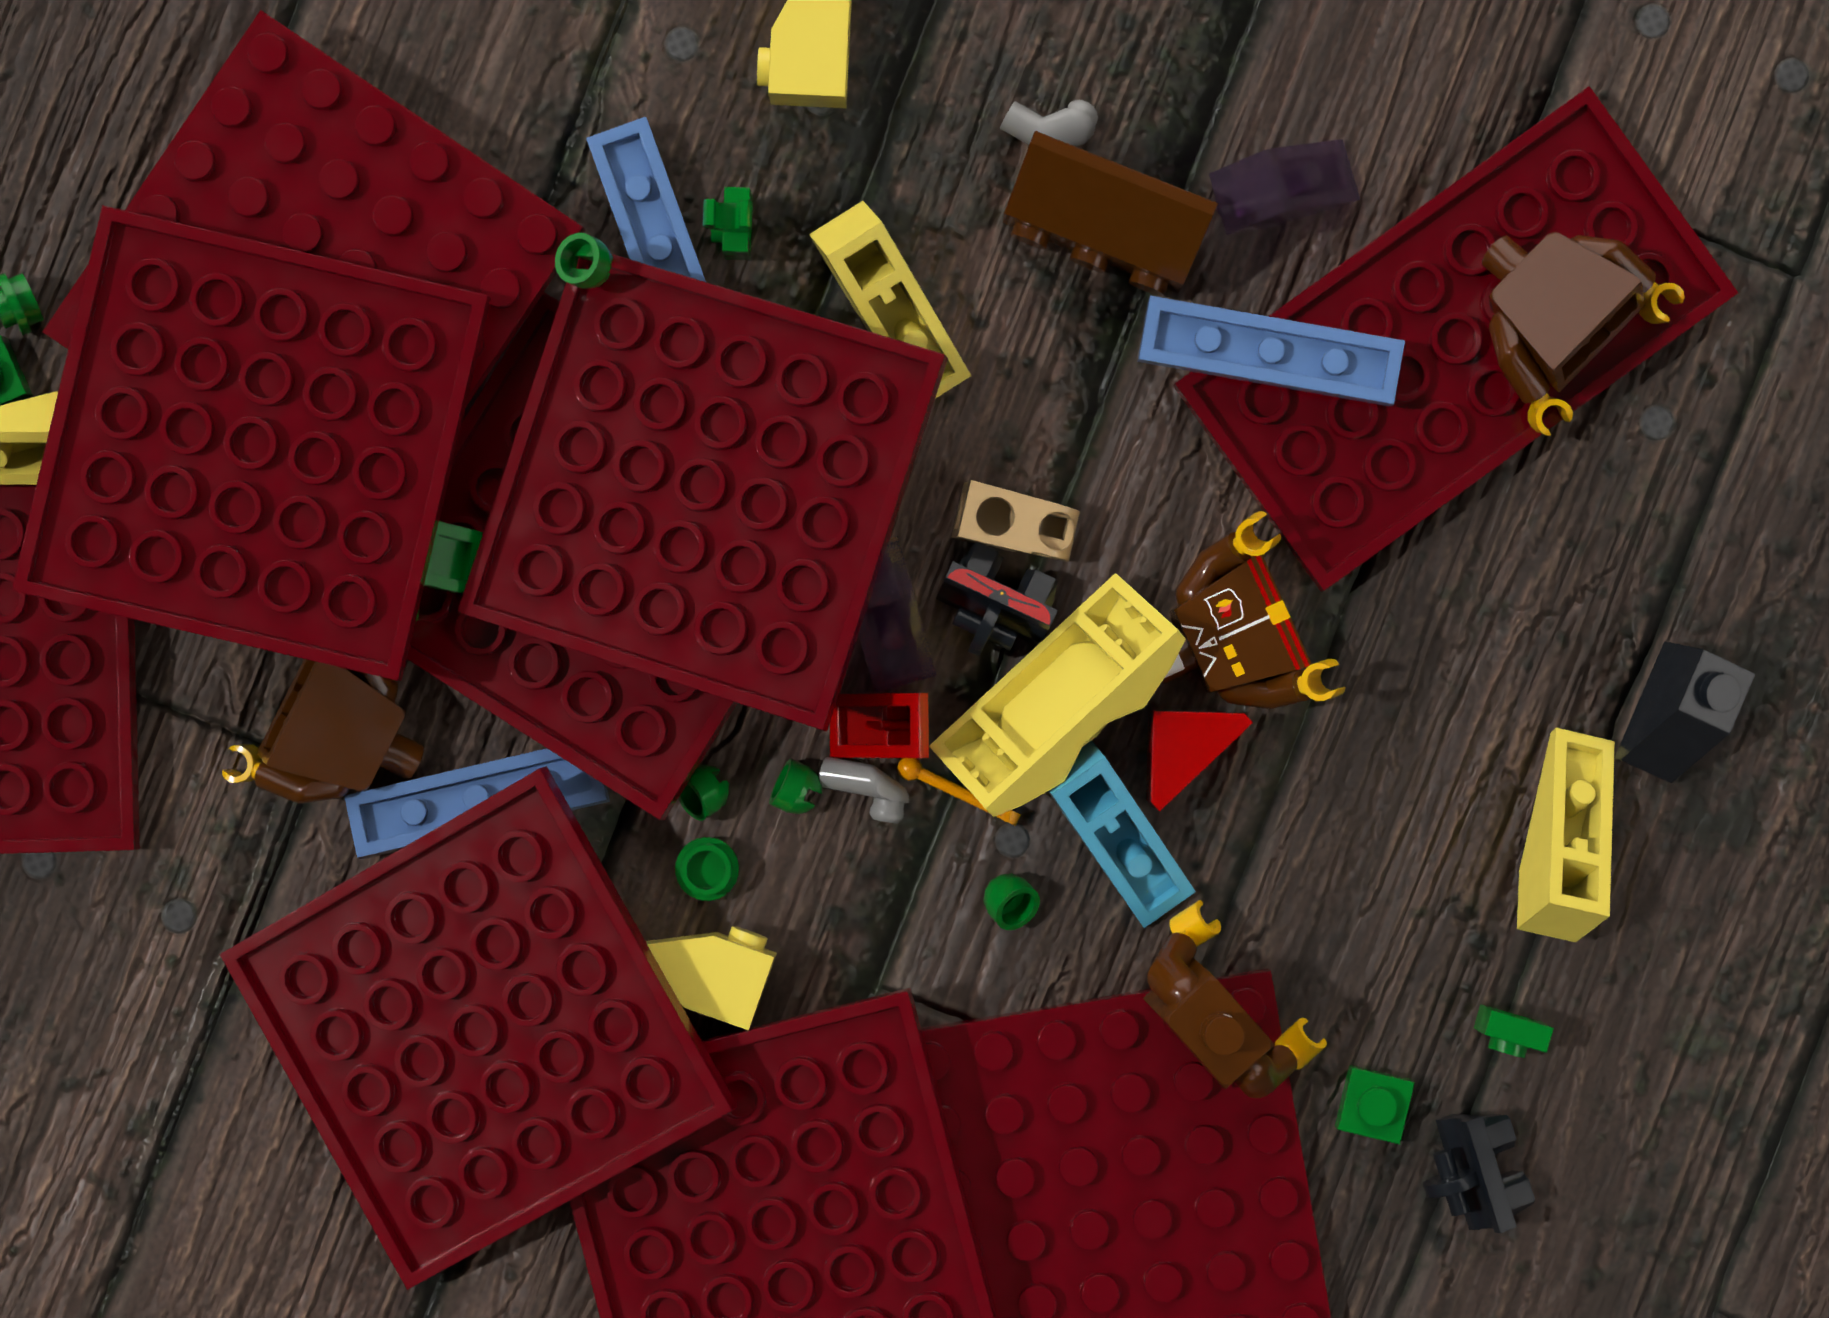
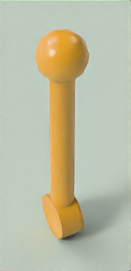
[897,758,1021,826]

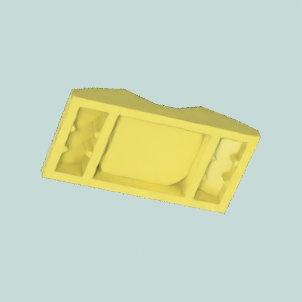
[929,573,1186,817]

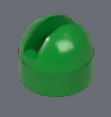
[555,233,613,289]
[769,758,823,815]
[678,764,729,821]
[983,873,1040,930]

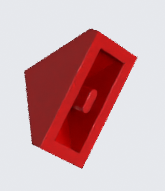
[829,693,929,758]
[1146,711,1253,811]

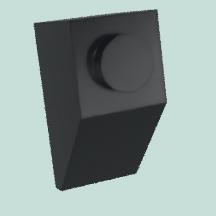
[1614,641,1755,783]

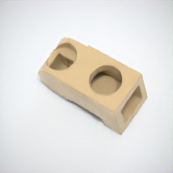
[951,480,1080,562]

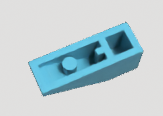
[1048,741,1196,928]

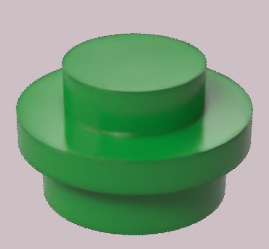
[0,273,44,336]
[675,837,739,901]

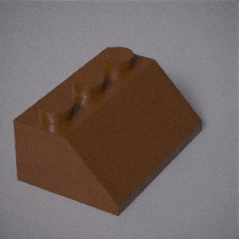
[1002,131,1218,296]

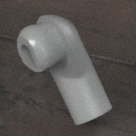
[1000,100,1098,147]
[819,757,910,824]

